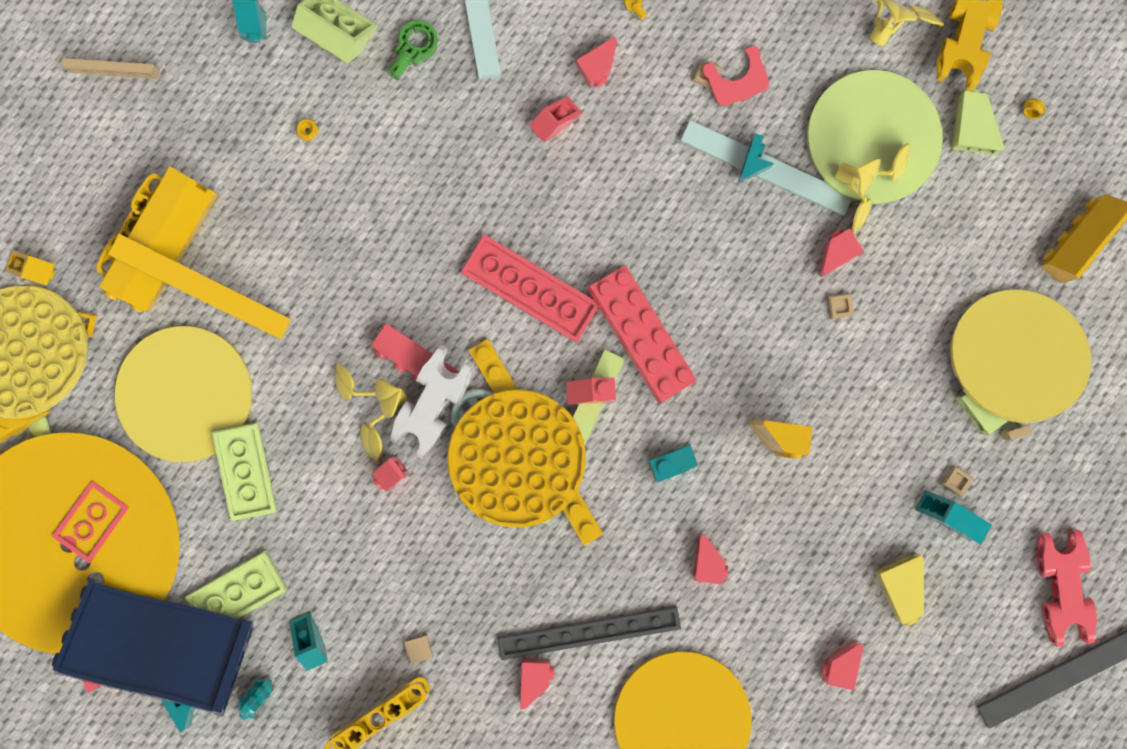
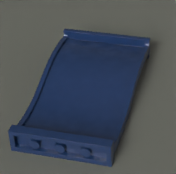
[52,579,254,717]

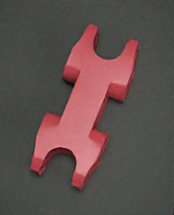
[1036,529,1097,647]

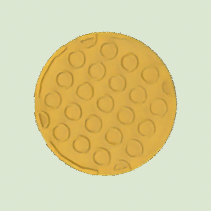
[447,389,586,528]
[614,651,752,749]

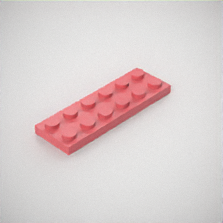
[461,234,599,343]
[587,265,697,404]

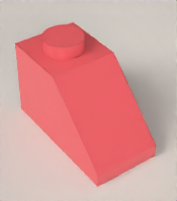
[576,37,617,89]
[529,96,582,142]
[819,228,864,277]
[566,377,616,405]
[372,456,410,492]
[693,533,728,585]
[821,640,864,690]
[520,658,554,709]

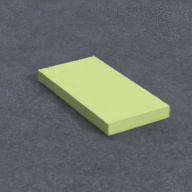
[212,422,277,521]
[185,550,288,619]

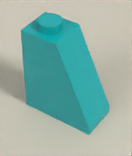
[915,490,992,544]

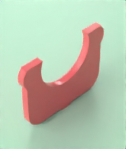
[702,45,769,106]

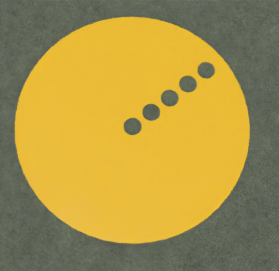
[0,432,180,654]

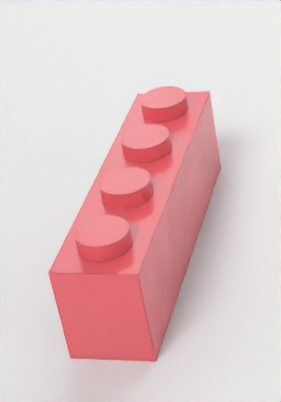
[371,324,460,385]

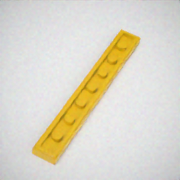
[108,234,291,339]

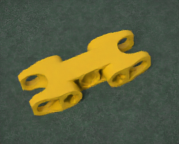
[936,0,1003,92]
[97,173,162,276]
[324,676,431,749]

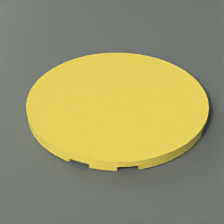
[0,285,88,419]
[950,289,1091,423]
[115,326,253,462]

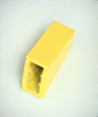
[875,553,924,626]

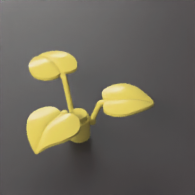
[869,0,944,46]
[836,143,910,234]
[335,363,407,463]

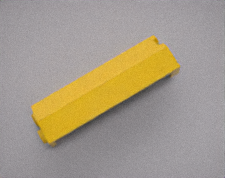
[99,166,218,313]

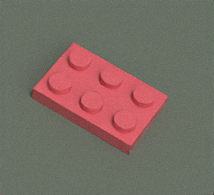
[52,481,129,563]

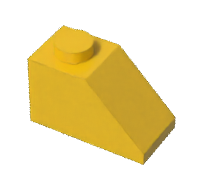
[5,250,55,286]

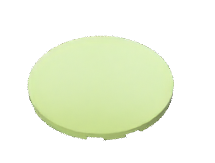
[807,70,943,204]

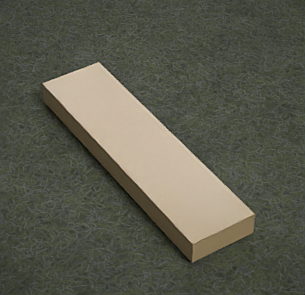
[61,58,160,79]

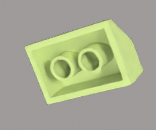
[291,0,378,63]

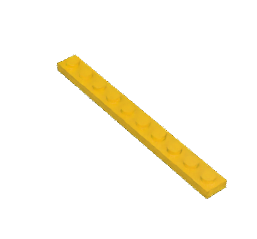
[469,339,603,546]

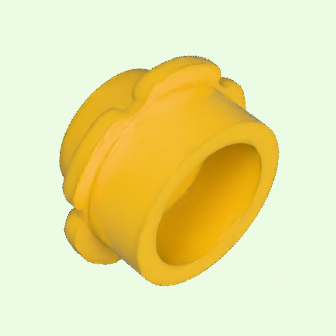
[1023,98,1046,119]
[296,119,319,141]

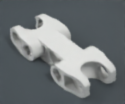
[390,345,475,459]

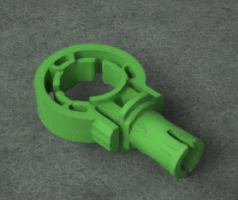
[387,20,437,80]

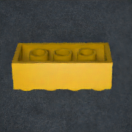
[1040,194,1127,283]
[749,420,812,459]

